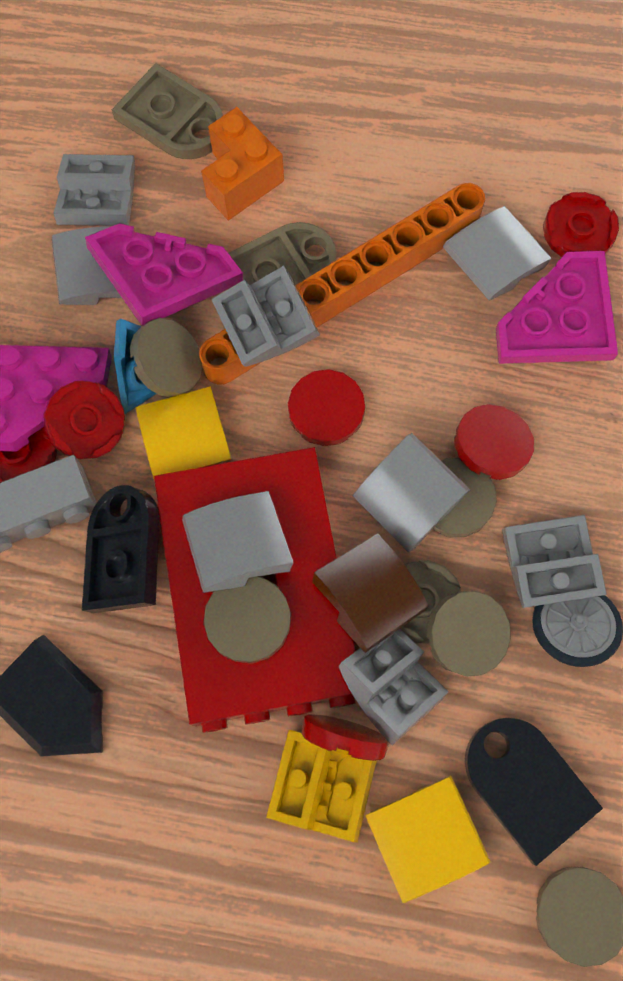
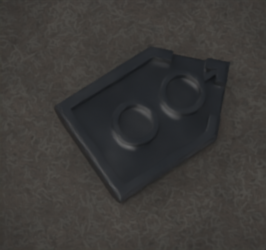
[0,635,103,757]

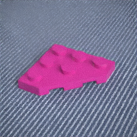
[85,223,243,326]
[496,251,618,364]
[0,345,112,452]

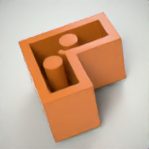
[201,107,284,221]

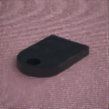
[82,485,159,613]
[465,718,603,866]

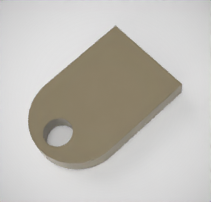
[112,63,223,159]
[228,222,336,285]

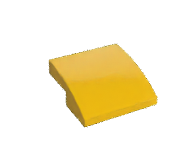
[135,386,232,481]
[266,730,377,842]
[365,776,491,903]

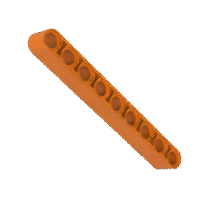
[199,183,485,385]

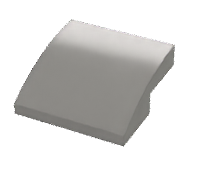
[53,154,135,226]
[443,206,552,301]
[51,226,122,305]
[211,265,320,367]
[352,433,470,553]
[182,491,294,593]
[502,515,607,608]
[339,629,449,746]

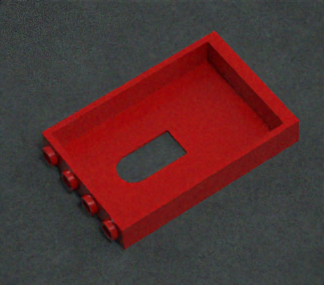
[154,447,356,733]

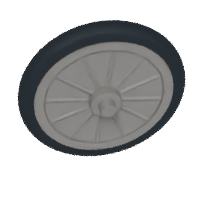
[532,595,623,667]

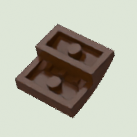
[312,533,429,653]

